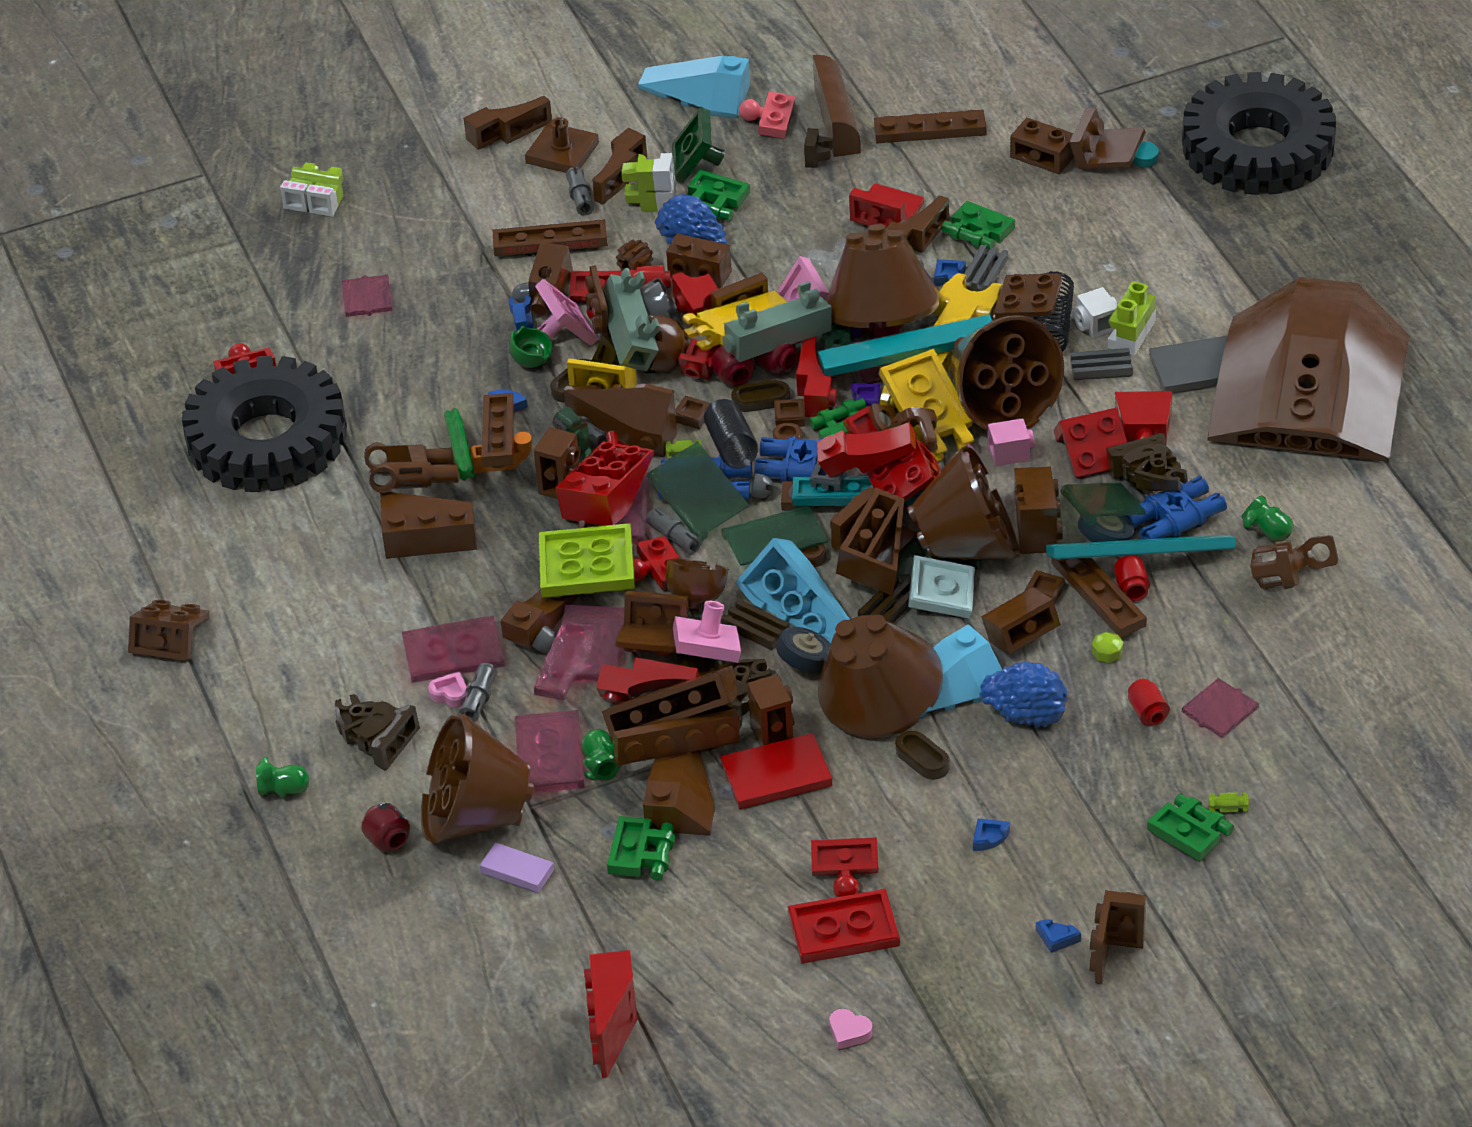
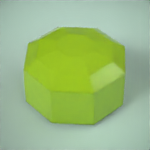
[1092,632,1123,663]

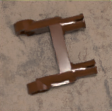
[364,442,459,493]

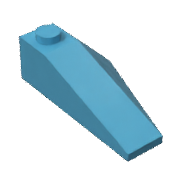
[638,56,750,118]
[735,538,850,643]
[918,624,1002,719]

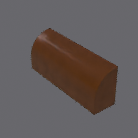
[813,55,861,157]
[602,666,737,742]

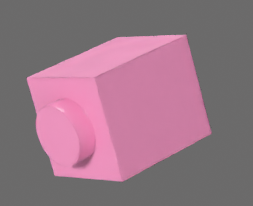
[988,418,1035,466]

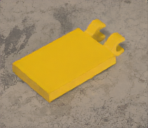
[683,290,787,350]
[879,349,974,462]

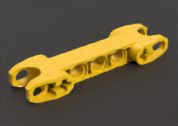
[880,273,1003,408]

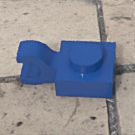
[509,295,533,332]

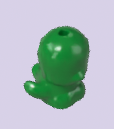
[1241,495,1294,542]
[581,729,622,780]
[256,757,309,798]

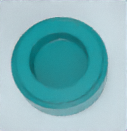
[1132,142,1159,167]

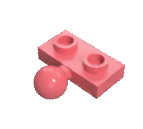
[739,92,796,139]

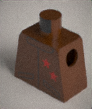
[528,242,573,315]

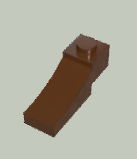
[463,96,552,150]
[592,127,647,205]
[886,195,949,253]
[501,589,578,648]

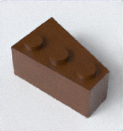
[1014,466,1063,554]
[836,488,904,596]
[380,492,477,559]

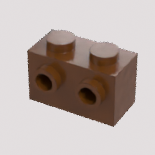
[1010,117,1074,174]
[666,234,732,289]
[533,427,581,499]
[981,587,1061,654]
[747,674,795,746]

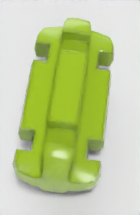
[666,439,702,459]
[1208,792,1249,812]

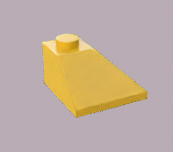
[567,358,637,389]

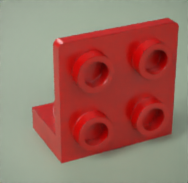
[849,183,924,229]
[1053,407,1127,478]
[867,437,941,502]

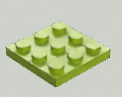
[539,523,635,598]

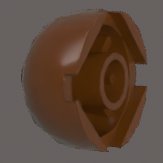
[643,315,689,374]
[665,558,729,609]

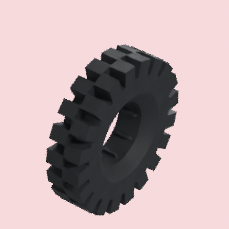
[1182,72,1336,195]
[182,356,347,492]

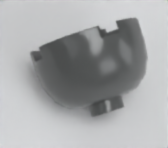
[640,277,685,330]

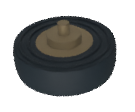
[1078,504,1134,542]
[776,627,831,673]

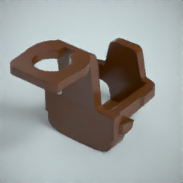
[869,404,938,453]
[1250,535,1339,589]

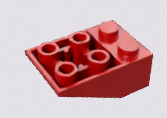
[555,441,654,526]
[584,950,638,1078]

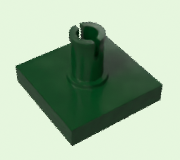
[672,106,725,183]

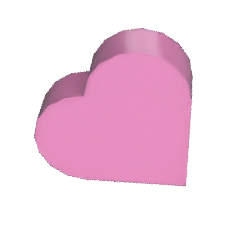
[428,671,467,708]
[829,1009,873,1050]

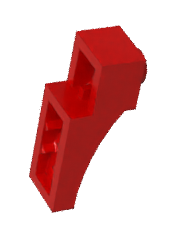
[796,336,837,417]
[817,422,916,478]
[596,657,700,704]

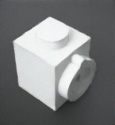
[1072,287,1118,338]

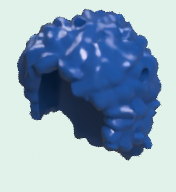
[655,194,727,244]
[980,662,1068,728]

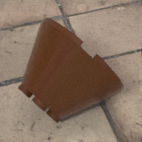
[825,224,940,328]
[951,315,1064,431]
[907,444,1020,560]
[818,615,943,739]
[421,713,534,843]

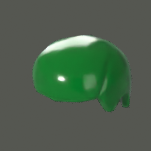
[509,326,553,368]

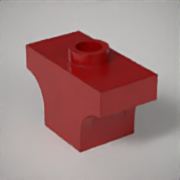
[672,272,718,326]

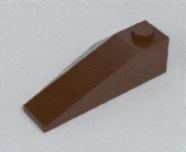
[564,384,677,457]
[643,750,715,836]

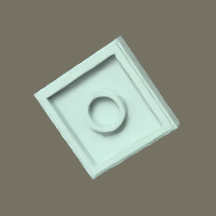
[909,555,975,619]

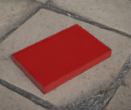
[720,733,833,809]
[787,888,900,964]

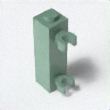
[602,268,660,371]
[722,281,831,362]

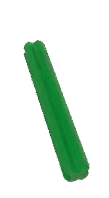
[444,408,475,481]

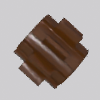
[616,239,654,271]

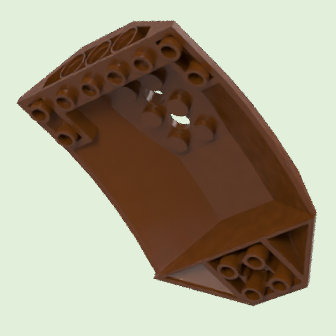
[1207,277,1410,462]

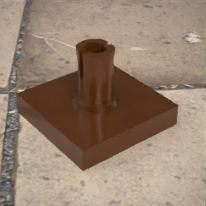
[525,117,599,174]

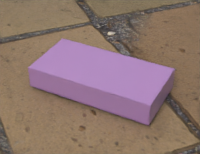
[480,843,554,893]

